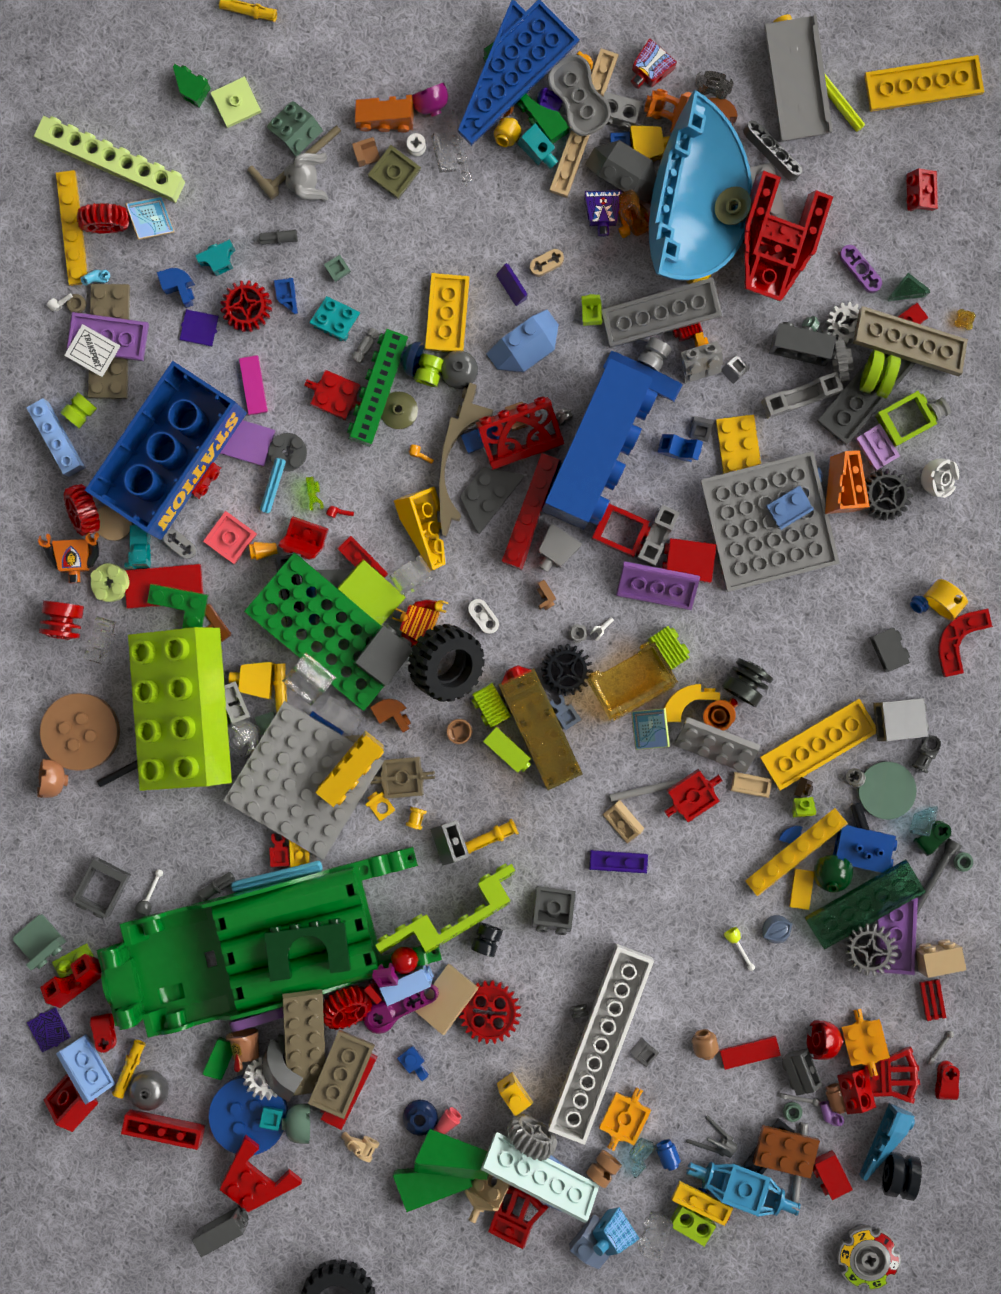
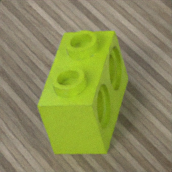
[669,1204,716,1247]

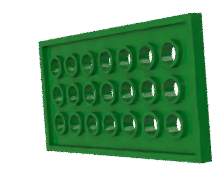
[244,552,411,711]

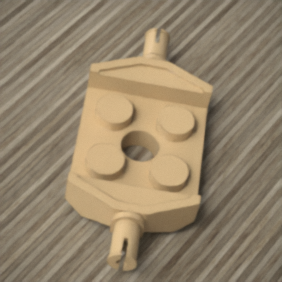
[464,1150,510,1223]

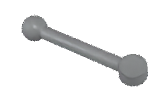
[927,1031,954,1065]
[780,1093,820,1106]

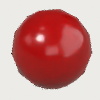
[391,947,418,974]

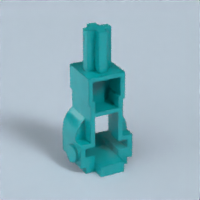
[124,525,151,570]

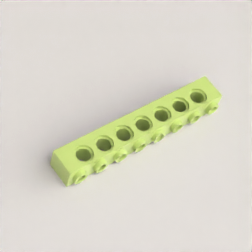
[34,116,185,203]

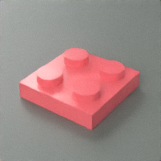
[203,511,257,564]

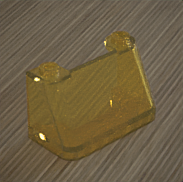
[587,641,678,723]

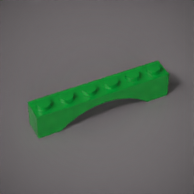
[483,42,570,144]

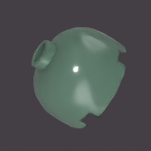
[282,1103,310,1144]

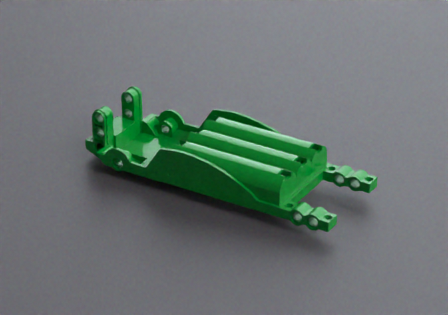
[96,846,442,1038]

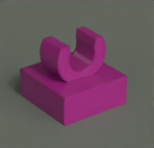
[372,963,398,988]

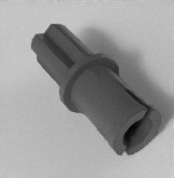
[259,229,298,245]
[198,872,236,901]

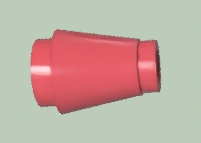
[434,1107,462,1134]

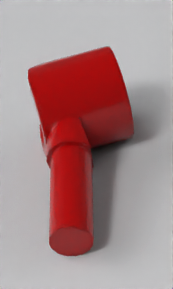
[326,506,354,518]

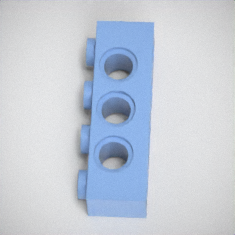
[26,398,85,477]

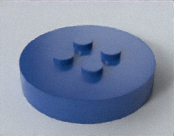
[209,1075,288,1155]

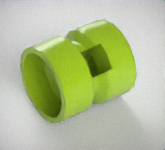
[414,353,444,387]
[60,392,97,429]

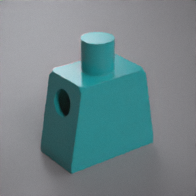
[517,124,559,169]

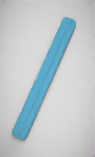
[231,861,323,893]

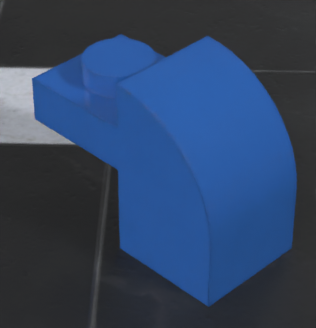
[157,268,195,308]
[657,434,703,462]

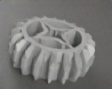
[845,923,898,976]
[506,1114,558,1161]

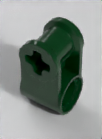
[913,821,952,856]

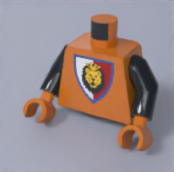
[38,532,99,583]

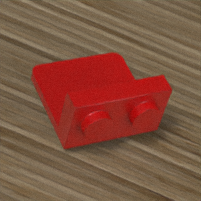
[278,516,329,560]

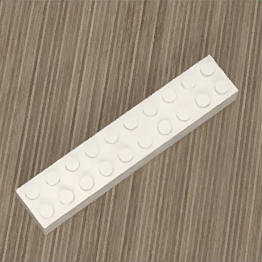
[548,944,654,1145]

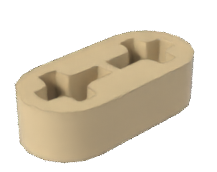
[530,249,564,277]

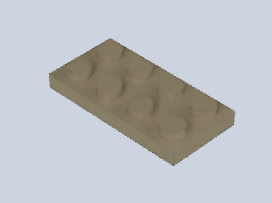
[308,1029,375,1119]

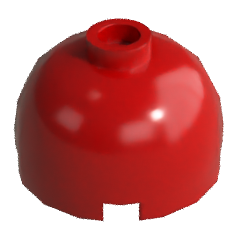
[806,1020,843,1060]

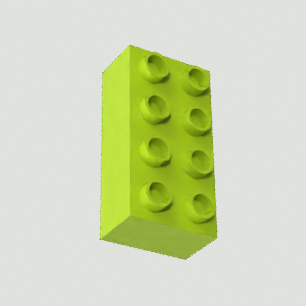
[128,627,232,791]

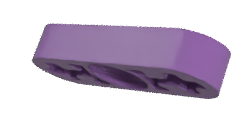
[839,245,882,293]
[229,1007,283,1032]

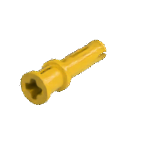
[465,818,519,854]

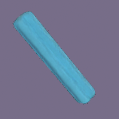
[260,458,286,513]

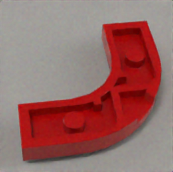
[938,608,993,677]

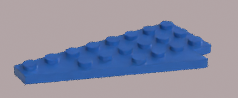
[458,0,580,146]

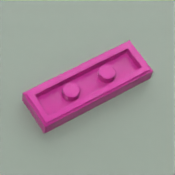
[239,355,268,415]

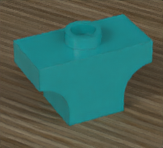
[195,239,236,276]

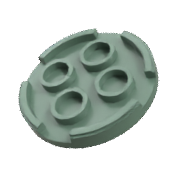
[858,761,917,819]

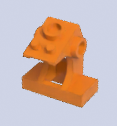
[644,89,692,133]

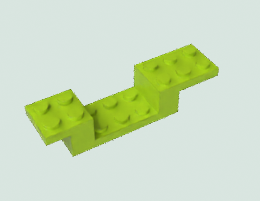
[376,863,516,954]

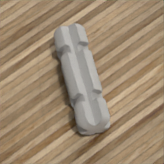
[352,328,380,363]

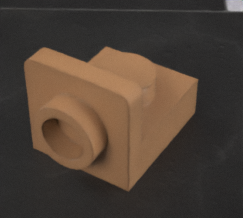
[537,580,556,611]

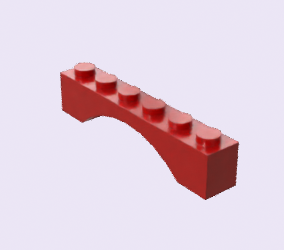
[502,453,562,570]

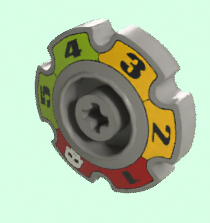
[836,1225,901,1291]

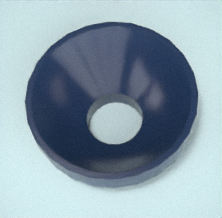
[400,342,424,377]
[403,1100,438,1136]

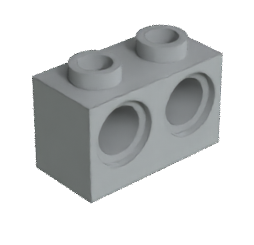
[603,92,641,130]
[224,681,250,727]

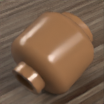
[692,1029,719,1060]

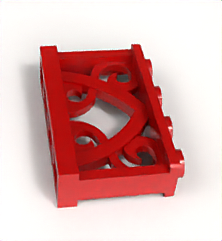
[476,396,565,470]

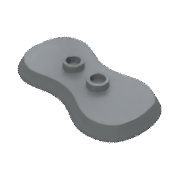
[547,54,611,136]

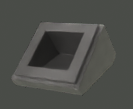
[721,355,750,384]
[689,416,713,442]
[630,1038,659,1067]

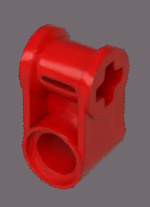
[90,1013,117,1053]
[935,1061,960,1100]

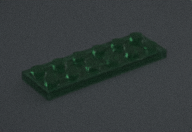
[804,859,926,950]

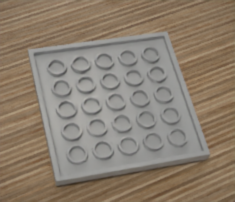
[700,451,839,592]
[223,701,384,860]

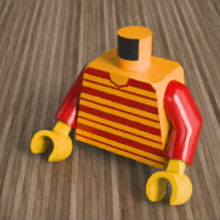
[392,599,448,647]

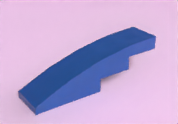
[603,350,683,402]

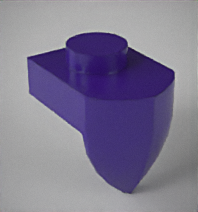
[537,87,563,112]

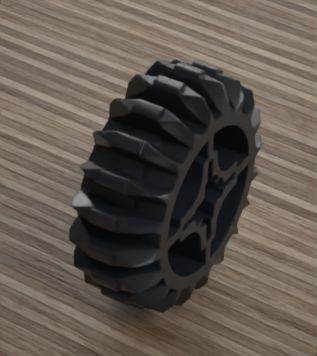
[541,644,593,696]

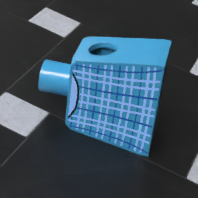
[593,1207,640,1256]

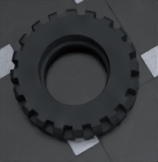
[408,624,485,702]
[301,1259,375,1294]

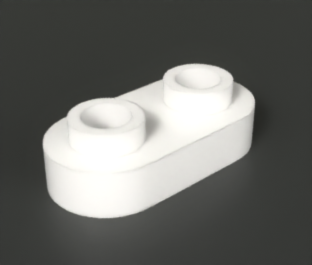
[468,599,499,634]

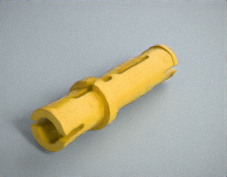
[219,0,277,22]
[273,663,288,713]
[112,1039,146,1098]

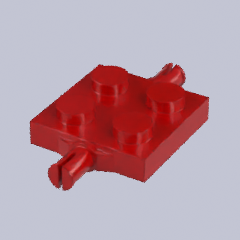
[304,370,361,421]
[664,769,723,822]

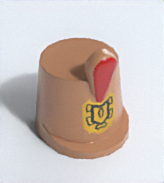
[226,1028,259,1072]

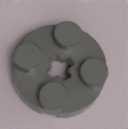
[268,433,307,472]

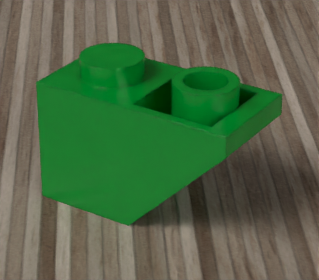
[173,64,211,108]

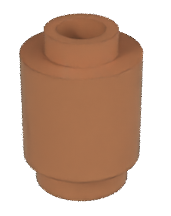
[825,1082,846,1114]

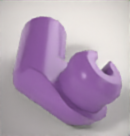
[819,1101,844,1126]

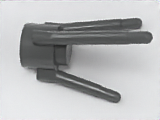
[686,1115,737,1158]

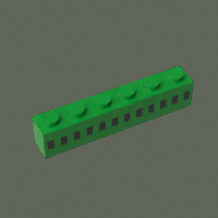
[347,329,408,447]

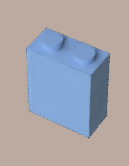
[380,965,434,1006]

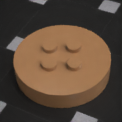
[40,693,120,771]

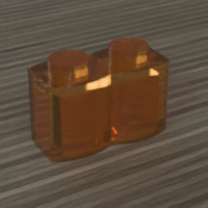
[619,189,649,237]

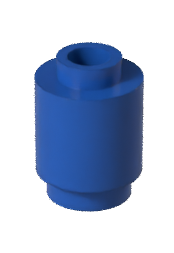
[656,1139,681,1171]

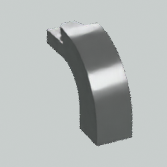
[262,1033,303,1102]

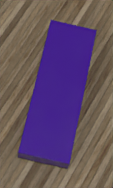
[589,850,648,873]

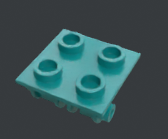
[309,296,360,341]

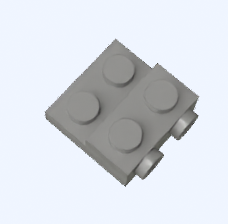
[680,341,723,383]

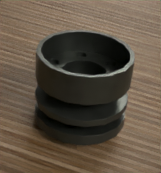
[721,658,773,707]

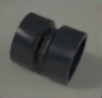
[471,923,503,957]

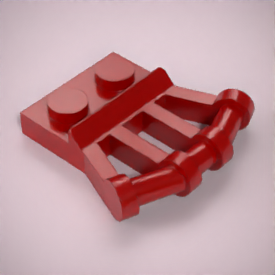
[864,1046,920,1104]
[488,1186,549,1249]

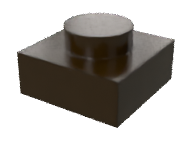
[794,777,813,798]

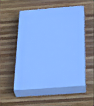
[56,1034,115,1104]

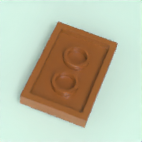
[753,1125,820,1179]

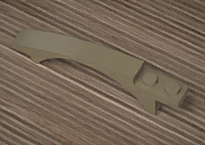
[439,383,493,537]

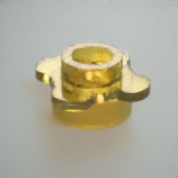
[954,309,976,330]

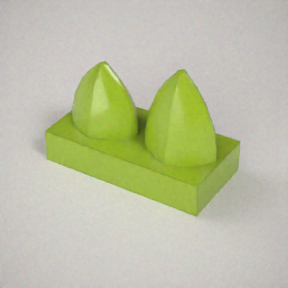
[52,943,95,978]

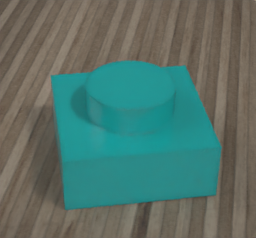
[259,1106,283,1131]

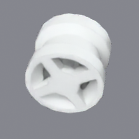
[407,133,426,156]

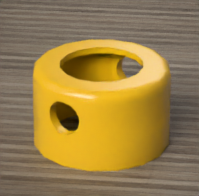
[923,579,968,621]

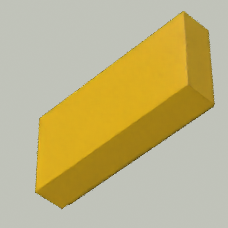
[789,868,814,910]

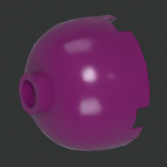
[412,82,448,117]

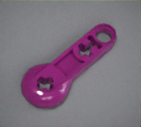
[363,984,439,1034]

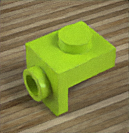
[581,294,602,326]
[792,797,816,818]

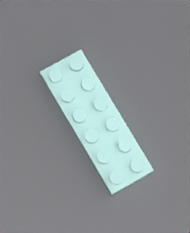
[481,1132,599,1223]

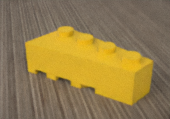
[315,730,384,808]

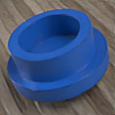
[910,595,929,614]

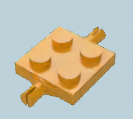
[841,1009,890,1077]
[599,1087,651,1151]

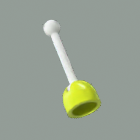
[724,927,755,971]

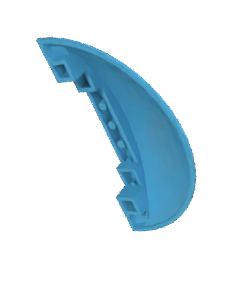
[649,90,752,280]

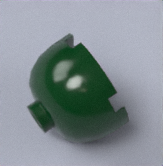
[814,855,853,893]

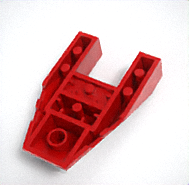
[745,170,834,301]

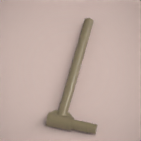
[247,125,341,200]

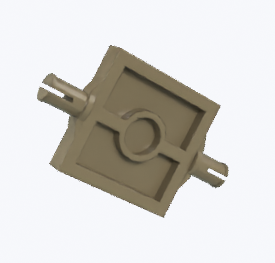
[370,757,435,799]

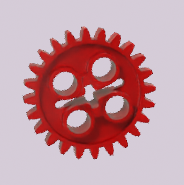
[459,980,522,1044]

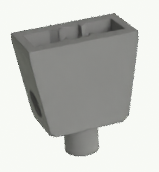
[538,523,582,572]

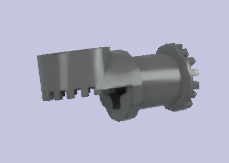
[912,735,941,774]

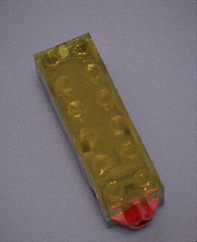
[499,665,583,790]

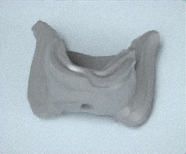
[284,153,328,202]

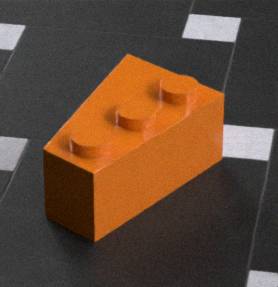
[355,94,414,133]
[825,451,870,514]

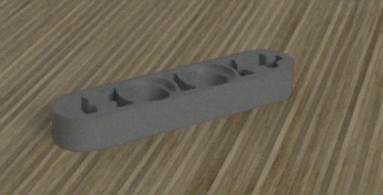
[743,120,802,181]

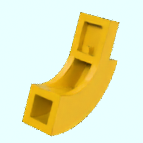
[663,684,720,722]

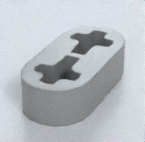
[163,529,197,559]

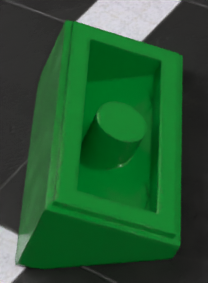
[202,1037,233,1080]

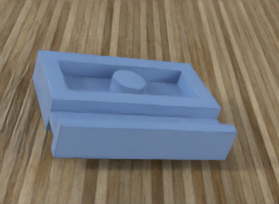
[766,486,814,530]

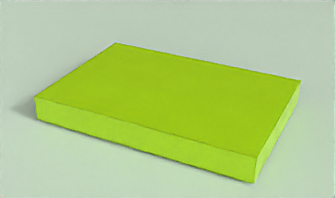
[337,559,406,625]

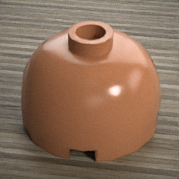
[37,759,68,798]

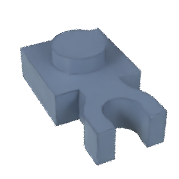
[550,694,582,731]

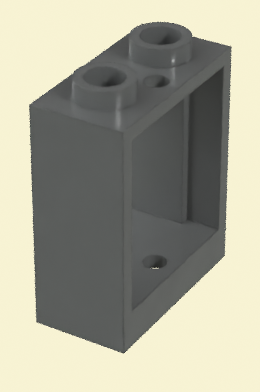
[72,857,131,919]
[192,1206,249,1258]

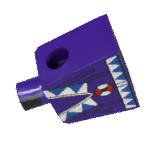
[584,190,621,237]

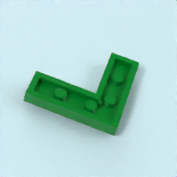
[147,584,209,629]

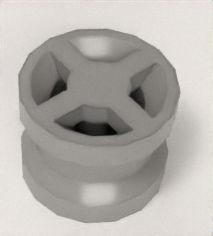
[927,397,951,422]

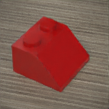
[43,1074,98,1132]

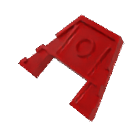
[220,1135,302,1212]

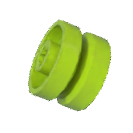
[859,350,901,399]

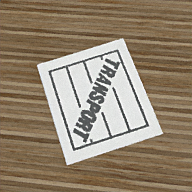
[64,324,120,377]

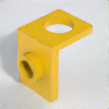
[365,792,395,821]

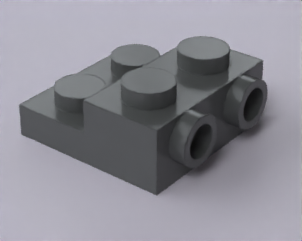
[532,886,576,935]

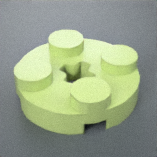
[90,563,129,602]

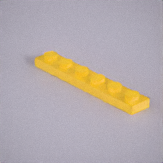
[56,170,88,286]
[745,808,848,896]

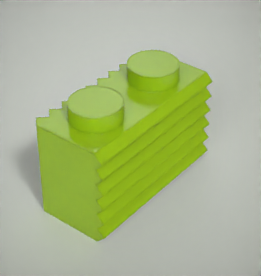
[648,626,690,671]
[471,683,511,728]

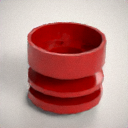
[39,600,84,640]

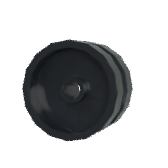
[882,1152,922,1201]

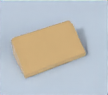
[602,800,644,843]

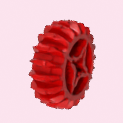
[77,203,130,234]
[220,280,272,332]
[63,484,100,536]
[323,985,373,1030]

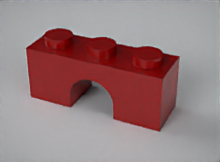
[40,954,102,1008]

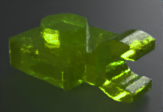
[306,476,324,511]

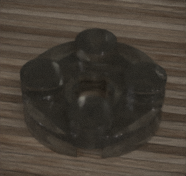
[694,71,734,99]

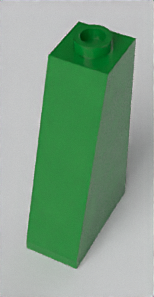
[414,1129,489,1180]
[393,1168,474,1212]

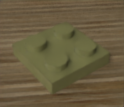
[368,145,421,200]

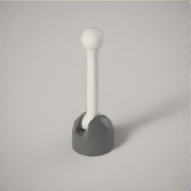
[134,869,163,915]

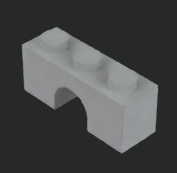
[637,505,680,567]

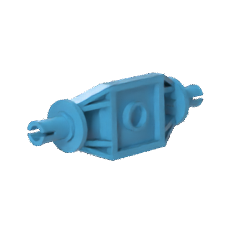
[686,1162,801,1217]

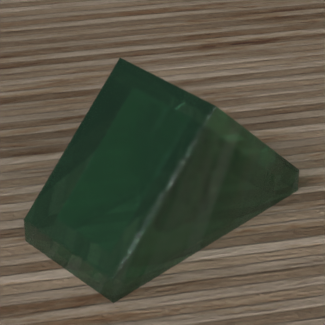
[888,273,930,302]

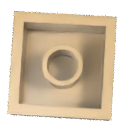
[915,939,967,978]

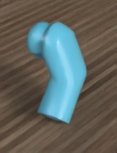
[81,270,110,285]

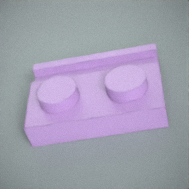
[855,424,900,471]

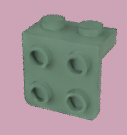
[267,101,323,156]
[13,914,67,971]

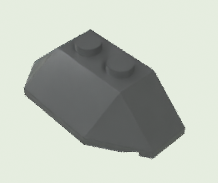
[585,140,657,204]

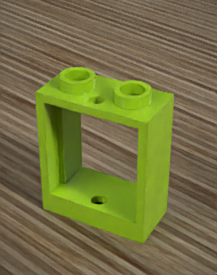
[874,390,937,447]
[483,727,531,773]

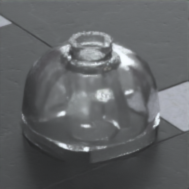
[228,720,261,759]

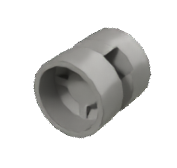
[637,337,672,372]

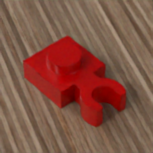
[269,833,290,867]

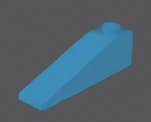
[859,1103,915,1181]

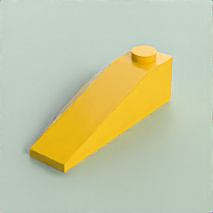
[393,486,445,571]

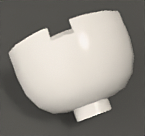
[921,458,959,498]

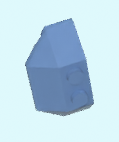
[486,309,559,372]

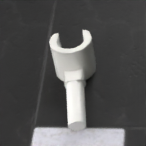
[47,293,73,311]
[590,617,614,641]

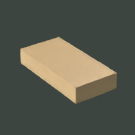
[730,772,772,798]

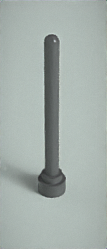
[917,838,962,915]

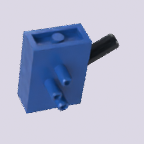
[833,803,897,874]

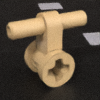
[341,1132,379,1162]

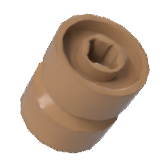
[447,719,472,744]
[586,1150,622,1188]

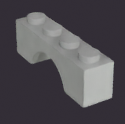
[761,372,844,419]

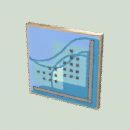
[125,196,174,240]

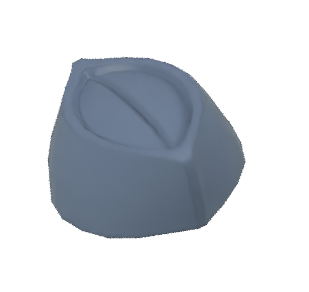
[762,915,793,944]

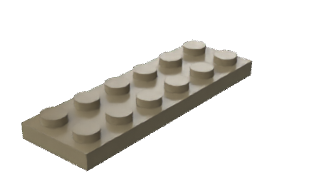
[88,284,130,399]
[853,306,968,377]
[282,989,325,1096]

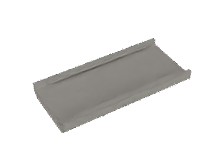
[764,14,833,142]

